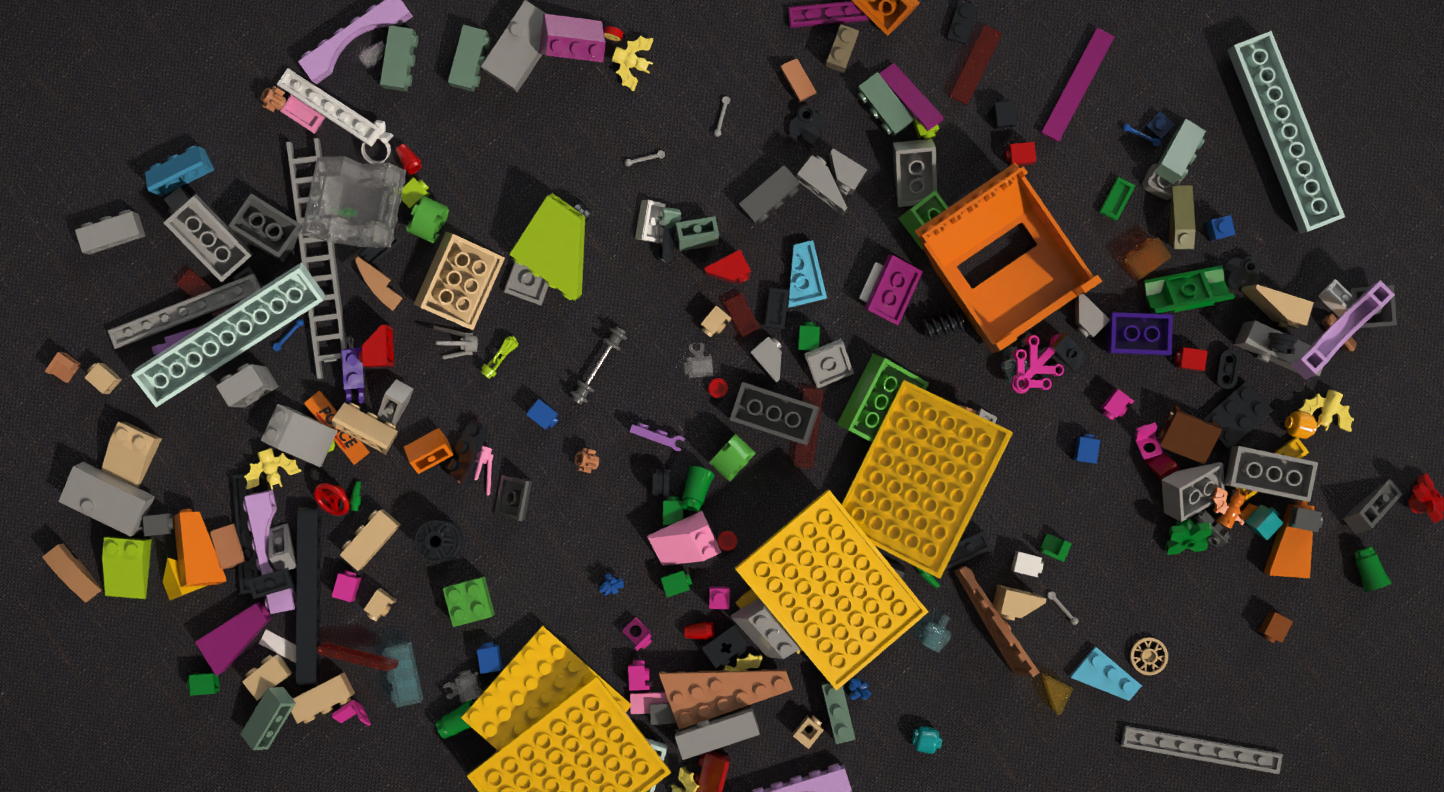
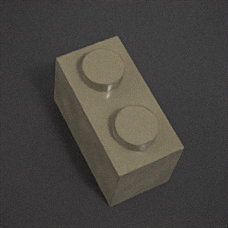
[826,24,859,73]

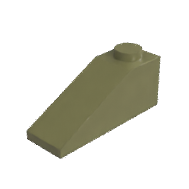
[1168,185,1195,249]

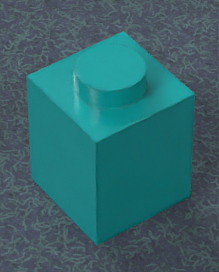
[1245,504,1283,540]

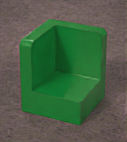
[1039,534,1072,562]

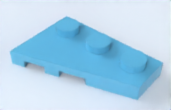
[788,240,827,308]
[1069,646,1142,701]

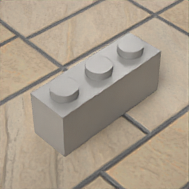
[75,210,145,255]

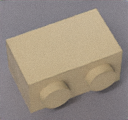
[242,654,293,700]

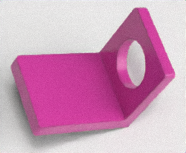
[1135,423,1162,460]
[622,617,652,651]
[331,700,371,726]

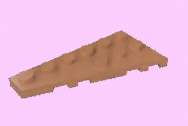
[954,567,1039,677]
[659,669,793,729]

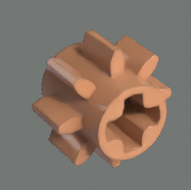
[260,86,286,112]
[574,448,599,473]

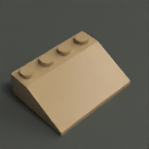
[414,232,505,330]

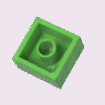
[443,576,495,627]

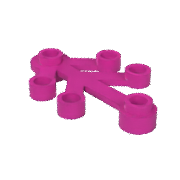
[1011,334,1064,393]

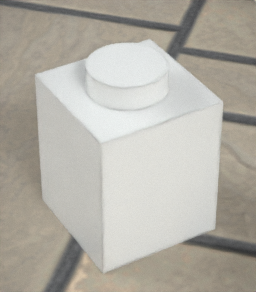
[1011,551,1044,577]

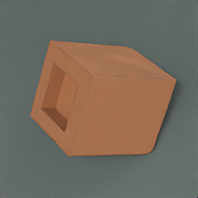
[45,352,81,383]

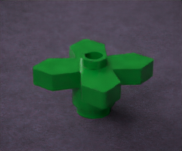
[1165,518,1212,555]

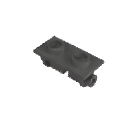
[1191,510,1230,548]

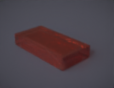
[724,293,760,338]

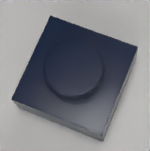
[1145,111,1175,140]

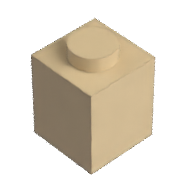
[85,363,122,394]

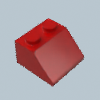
[704,250,751,284]
[359,325,394,368]
[694,751,729,792]

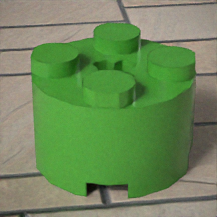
[407,196,449,243]
[709,434,756,482]

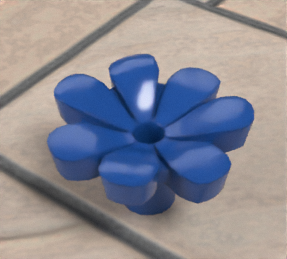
[599,573,624,596]
[848,678,871,700]

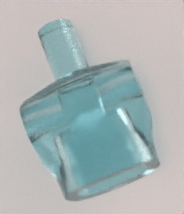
[1001,346,1029,383]
[921,614,952,653]

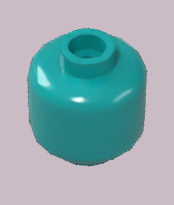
[912,726,942,754]

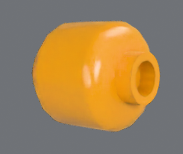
[1285,411,1317,439]

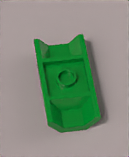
[1144,265,1235,314]

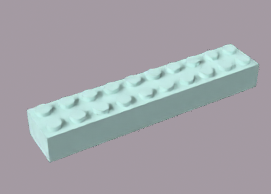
[1227,31,1345,234]
[131,262,325,407]

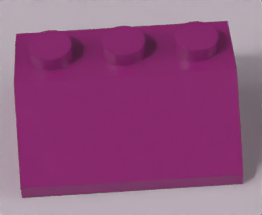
[539,14,605,62]

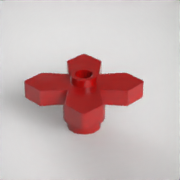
[1408,473,1444,523]

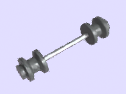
[570,326,627,405]

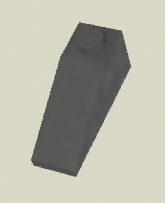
[1344,479,1402,534]

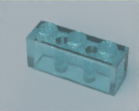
[383,641,424,708]

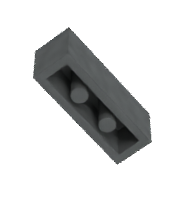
[739,165,800,224]

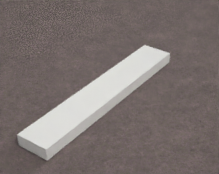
[277,68,383,147]

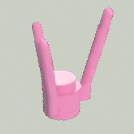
[457,446,494,495]

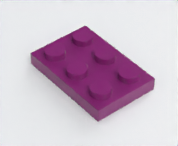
[864,254,923,325]

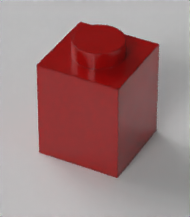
[1005,142,1036,166]
[1174,347,1207,371]

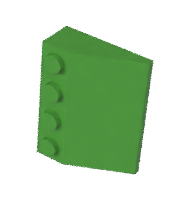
[837,354,929,443]

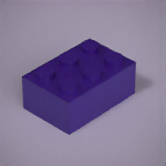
[1106,312,1173,356]

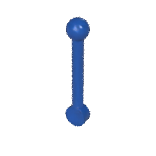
[1122,124,1161,146]
[273,319,304,351]

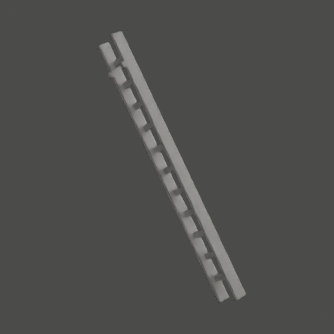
[286,138,347,379]

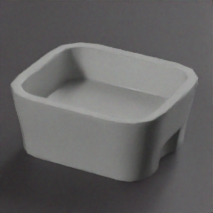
[1142,164,1182,200]

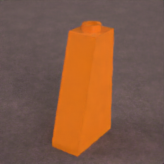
[1264,501,1314,578]
[174,509,226,588]

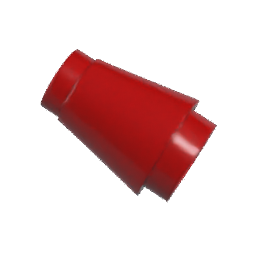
[396,144,422,175]
[684,621,715,641]

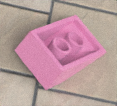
[647,511,721,566]

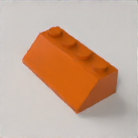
[852,0,920,36]

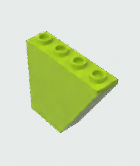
[509,193,585,301]

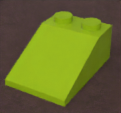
[102,536,152,599]

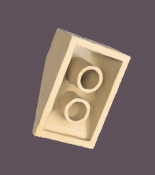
[1241,285,1314,329]
[101,422,162,488]

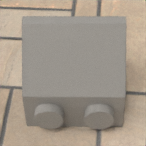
[828,149,867,195]

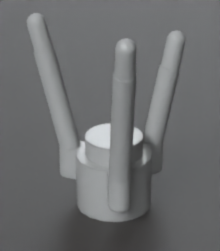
[433,326,478,359]

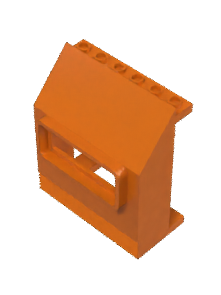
[915,163,1102,353]

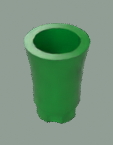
[681,466,715,512]
[1353,546,1392,592]
[436,699,474,739]

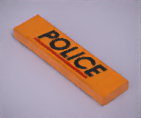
[304,391,370,465]

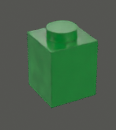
[798,322,820,351]
[663,496,684,525]
[661,569,692,597]
[187,671,220,696]

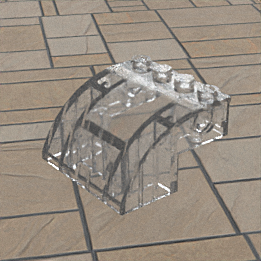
[301,156,406,248]

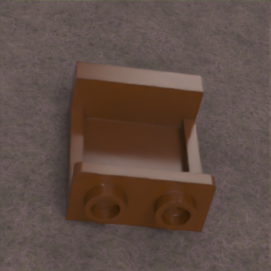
[1157,406,1222,464]

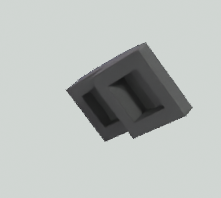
[650,703,677,725]

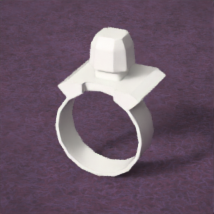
[361,120,393,164]

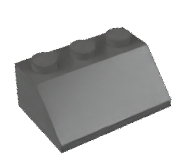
[731,598,800,659]

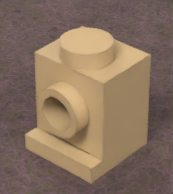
[701,306,732,338]
[364,588,397,621]
[792,715,824,749]

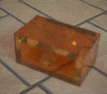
[1122,237,1172,281]

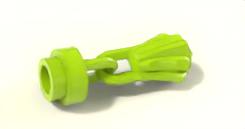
[480,336,518,379]

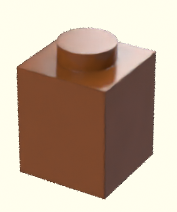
[1259,610,1293,643]

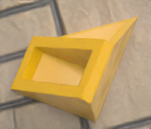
[163,558,208,600]

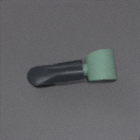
[657,207,681,263]

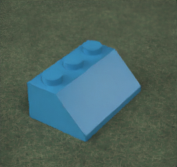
[145,146,214,197]

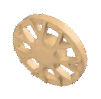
[1130,637,1168,675]

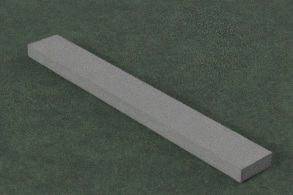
[107,274,261,349]
[1121,726,1283,774]

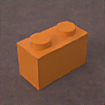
[404,428,453,474]

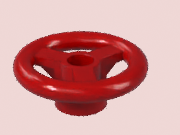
[314,483,349,516]

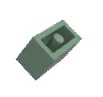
[676,216,719,251]

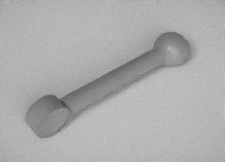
[714,96,730,137]
[624,150,665,166]
[1047,591,1078,625]

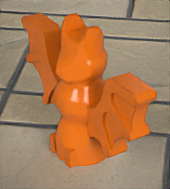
[1211,486,1258,529]

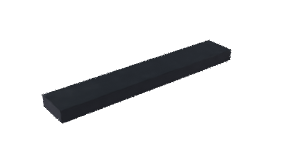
[232,474,260,594]

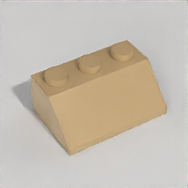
[332,402,398,455]
[993,584,1046,620]

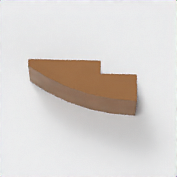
[354,255,402,311]
[42,544,103,602]

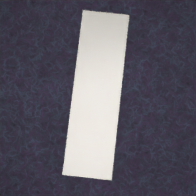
[259,629,296,663]

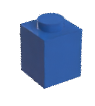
[1205,215,1236,242]
[526,399,559,429]
[1073,434,1100,464]
[477,642,503,674]

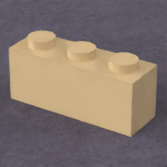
[340,509,401,571]
[291,672,355,724]

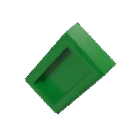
[1099,177,1135,221]

